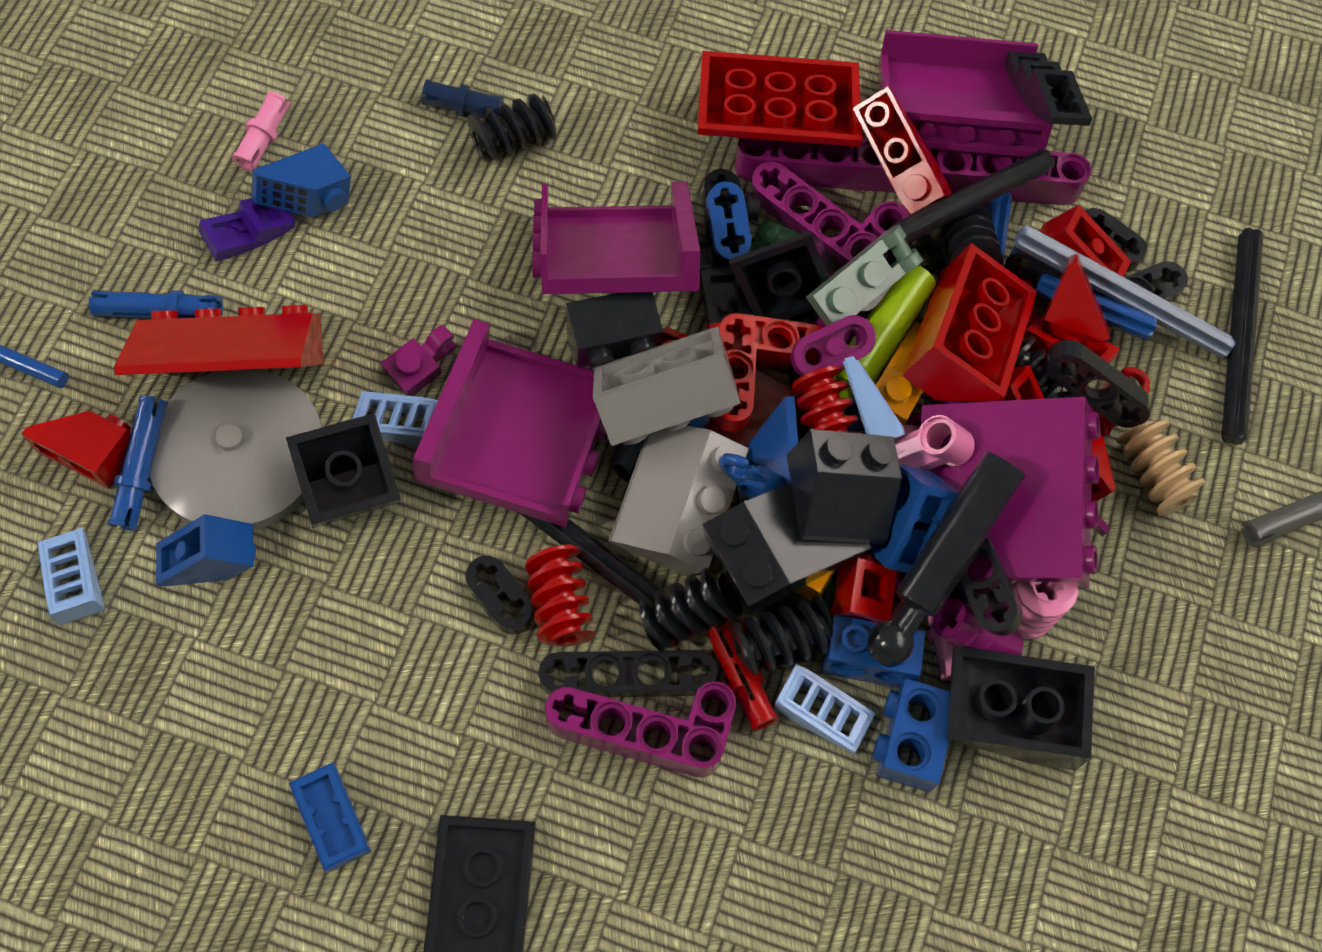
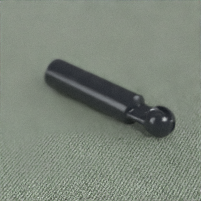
[867,451,1026,667]

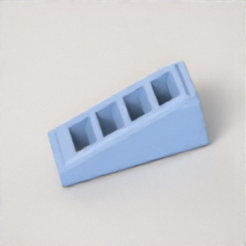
[843,356,906,438]
[352,391,438,447]
[38,528,105,626]
[773,663,875,755]

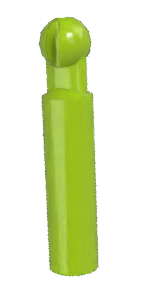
[804,265,936,433]

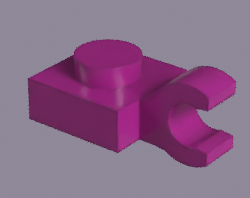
[380,324,457,396]

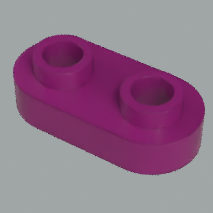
[791,315,876,376]

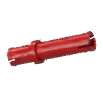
[706,619,779,732]

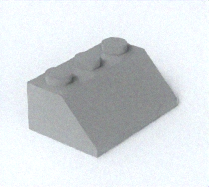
[593,326,741,446]
[608,426,749,576]

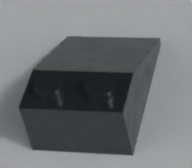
[702,483,871,616]
[946,646,1095,771]

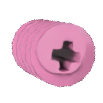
[1000,582,1078,639]

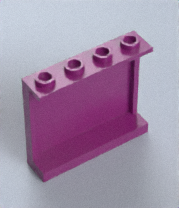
[879,30,1053,157]
[532,181,700,294]
[413,319,607,527]
[921,397,1100,588]

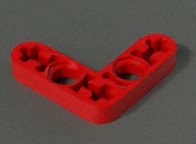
[711,313,825,432]

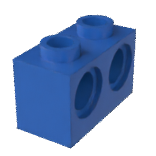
[869,464,959,573]
[821,615,926,688]
[872,678,949,793]

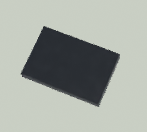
[423,815,536,952]

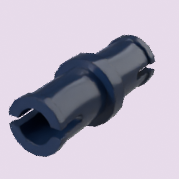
[421,79,504,117]

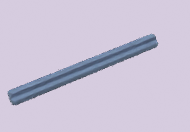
[1014,226,1235,358]

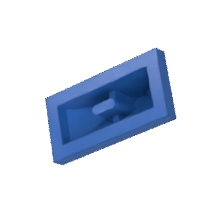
[746,396,798,485]

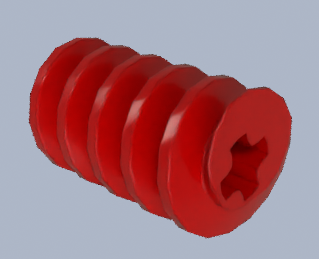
[792,365,861,435]
[525,544,596,646]

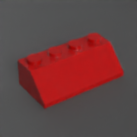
[902,243,1037,402]

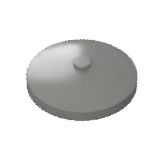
[149,369,322,531]

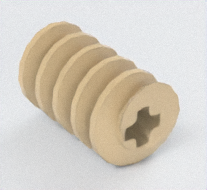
[1116,419,1205,516]

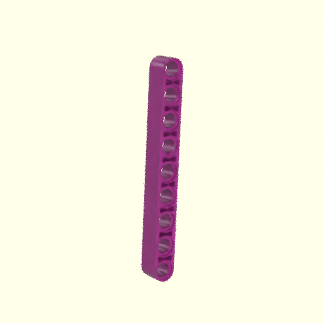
[735,137,1092,205]

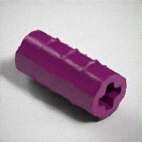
[933,599,1024,655]

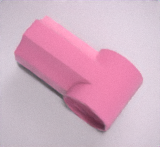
[894,415,975,471]

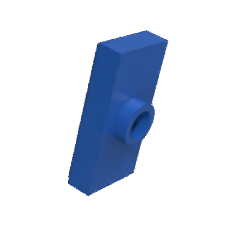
[288,762,372,873]

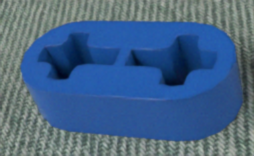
[706,181,751,262]

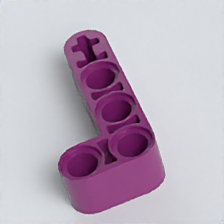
[752,161,909,268]
[545,681,736,778]

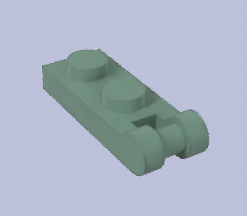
[806,224,923,326]

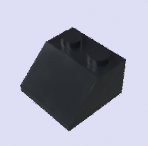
[729,230,835,320]
[566,292,664,368]
[286,413,401,528]
[786,429,902,544]

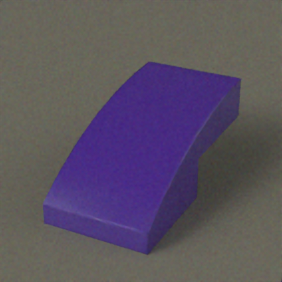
[199,198,296,261]

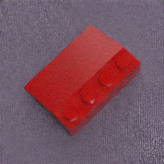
[697,51,862,147]
[114,305,324,375]

